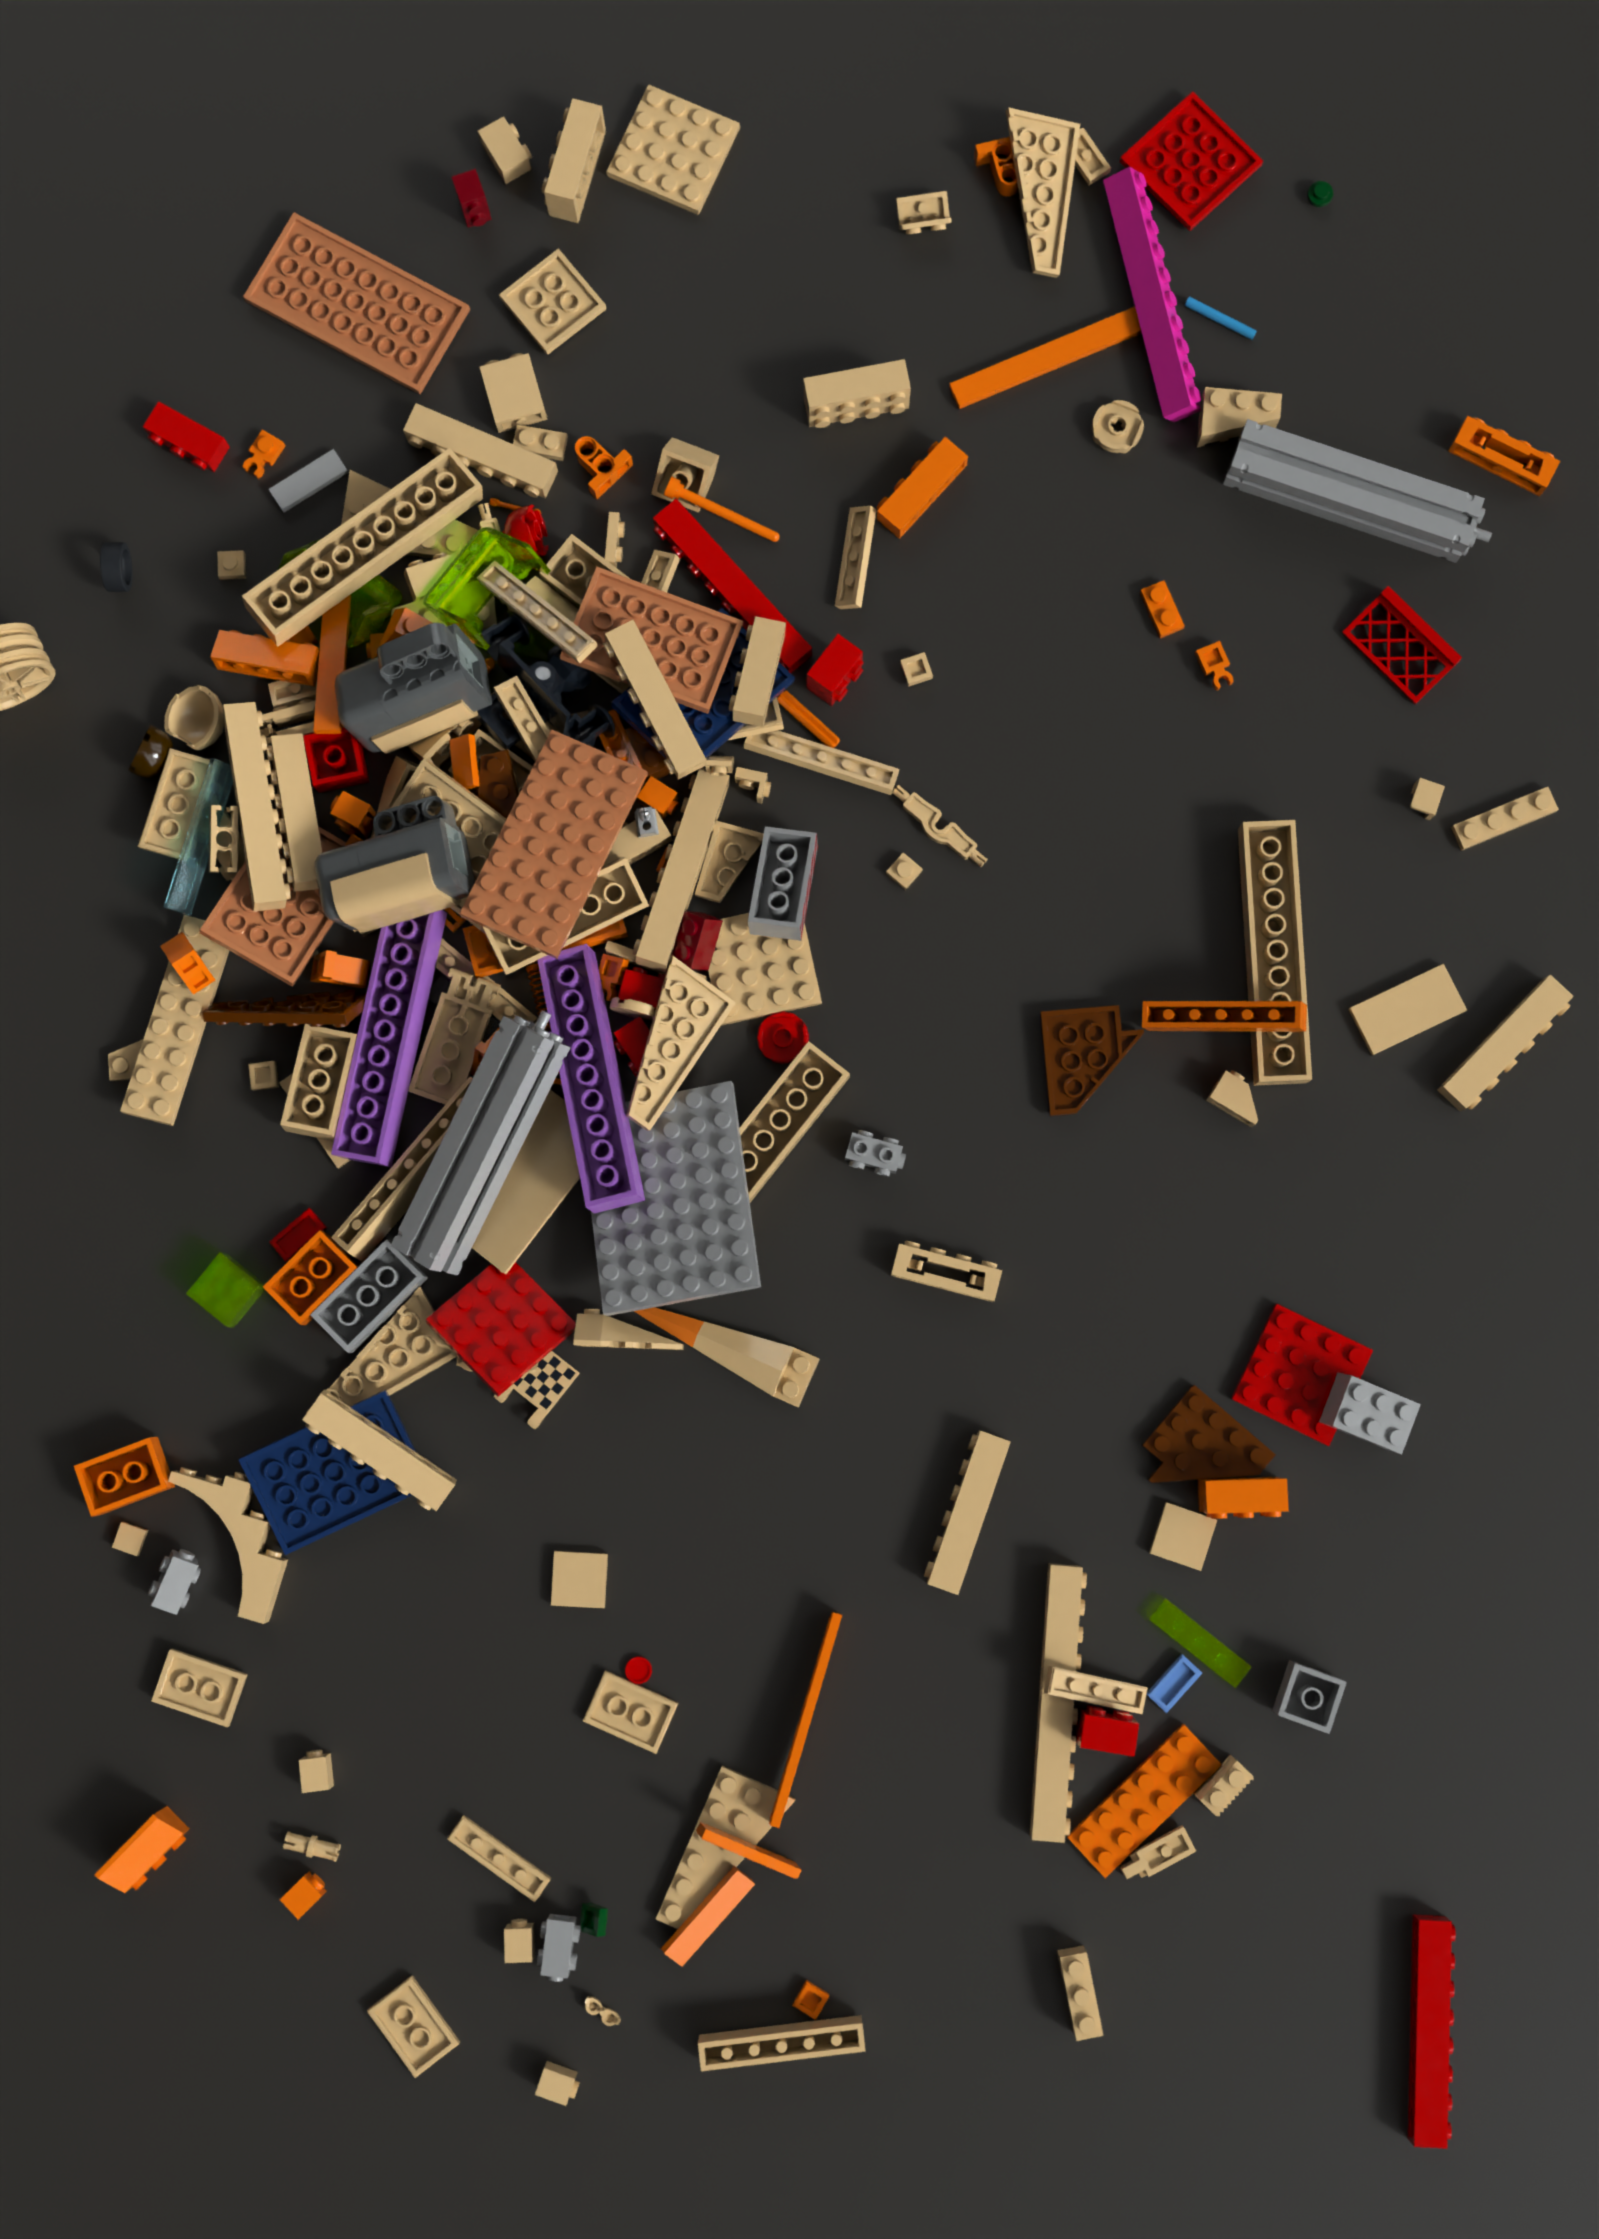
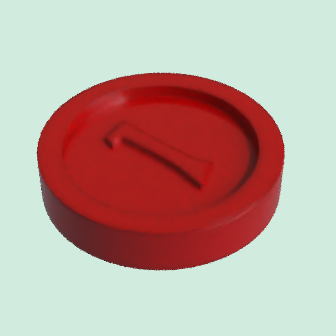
[625,1656,652,1684]

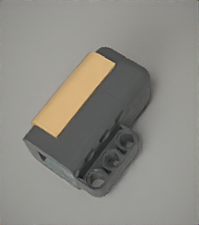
[335,623,492,754]
[314,796,475,932]

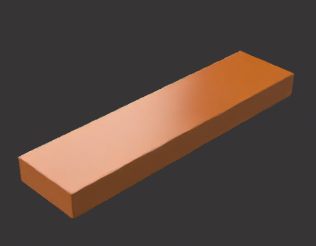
[696,1822,802,1879]
[661,1866,755,1966]

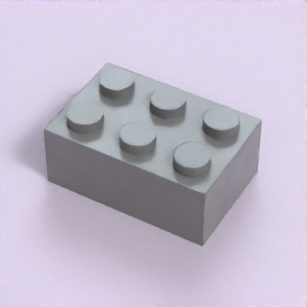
[1319,1372,1421,1454]

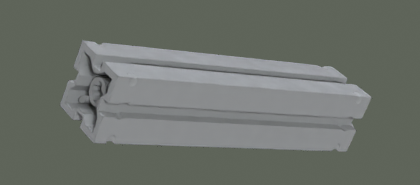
[1223,419,1492,563]
[390,1010,571,1275]

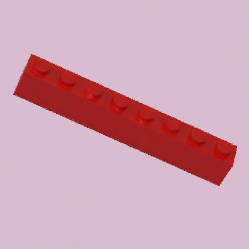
[653,498,812,673]
[1408,1914,1456,2149]

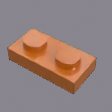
[1140,580,1185,638]

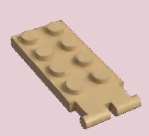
[408,967,501,1105]

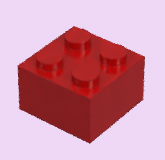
[807,634,864,707]
[303,727,369,793]
[1075,1705,1139,1757]

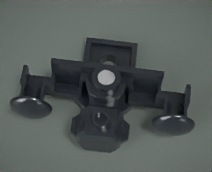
[476,611,615,750]

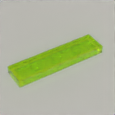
[1149,1598,1251,1688]

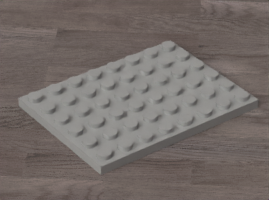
[591,1081,761,1316]

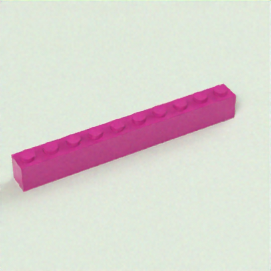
[1103,167,1202,423]

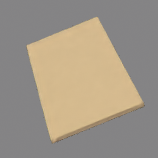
[472,1090,580,1274]

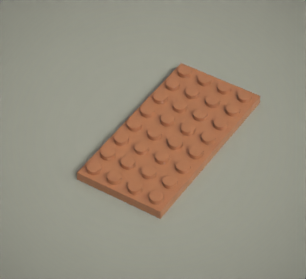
[243,213,470,394]
[459,730,648,959]

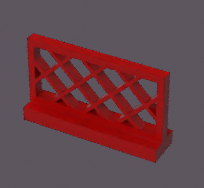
[1342,586,1462,704]

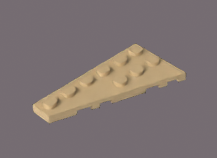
[1005,107,1080,278]
[341,470,493,565]
[626,956,736,1131]
[306,1286,457,1413]
[656,1765,796,1929]

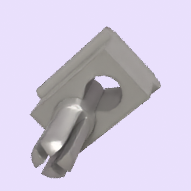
[634,807,659,838]

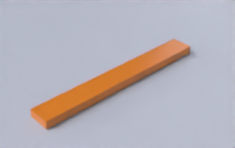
[949,307,1142,409]
[769,1612,842,1828]

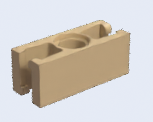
[208,805,238,873]

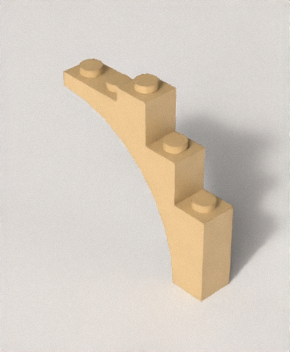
[168,1467,288,1624]

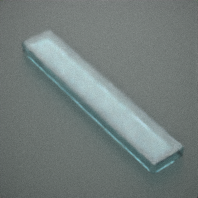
[164,758,233,916]

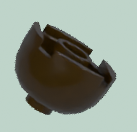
[128,724,174,778]

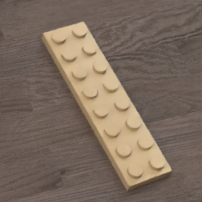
[120,915,229,1126]

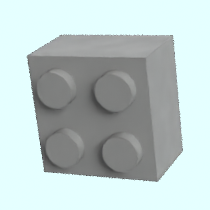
[1272,1660,1347,1734]

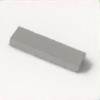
[269,449,348,513]

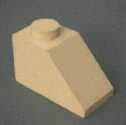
[1206,1070,1258,1127]

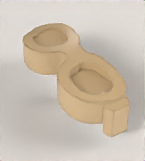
[585,1996,621,2026]

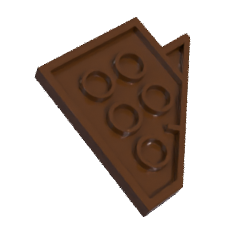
[1040,1005,1144,1116]
[1142,1385,1276,1483]

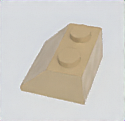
[652,437,719,513]

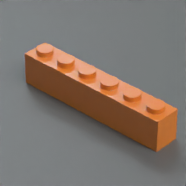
[1142,1001,1307,1032]

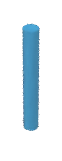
[1185,296,1257,340]

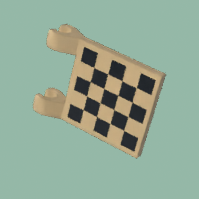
[494,1351,580,1429]

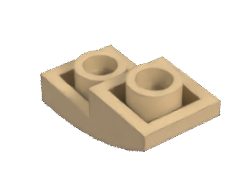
[706,755,734,776]

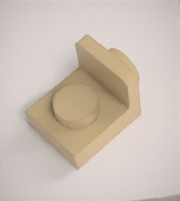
[735,767,771,804]

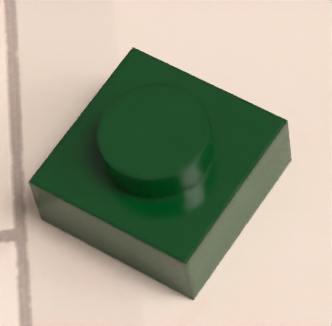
[580,1903,608,1937]

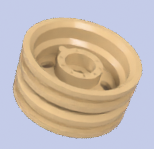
[0,623,55,711]

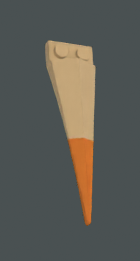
[634,1307,820,1408]

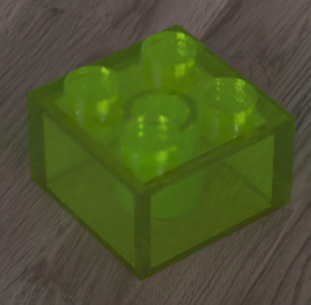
[186,1252,265,1328]

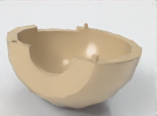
[165,685,224,750]

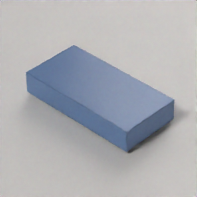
[1147,1654,1202,1713]

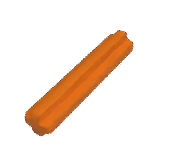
[777,690,840,748]

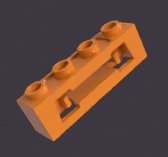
[1448,416,1560,496]

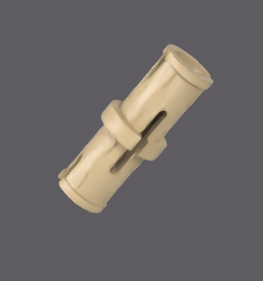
[283,1831,341,1862]

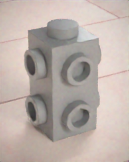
[845,1130,906,1177]
[148,1549,201,1615]
[537,1914,581,1982]

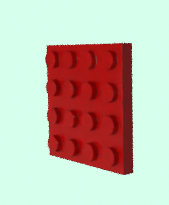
[1119,92,1263,232]
[426,1262,576,1397]
[1231,1304,1373,1446]

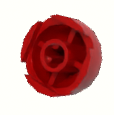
[502,504,548,559]

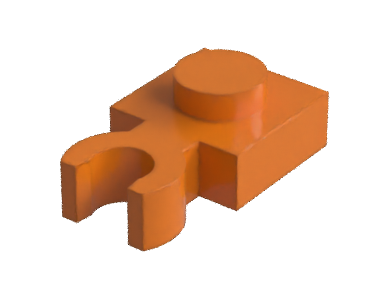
[243,429,286,479]
[1195,641,1233,691]
[599,954,629,1001]

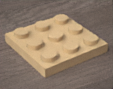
[499,249,606,355]

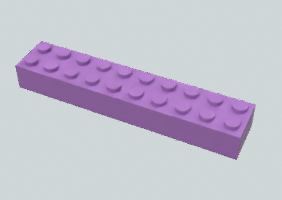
[331,910,447,1167]
[538,944,645,1213]

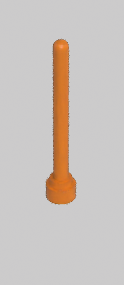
[663,476,780,542]

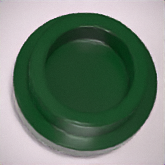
[1308,181,1334,207]

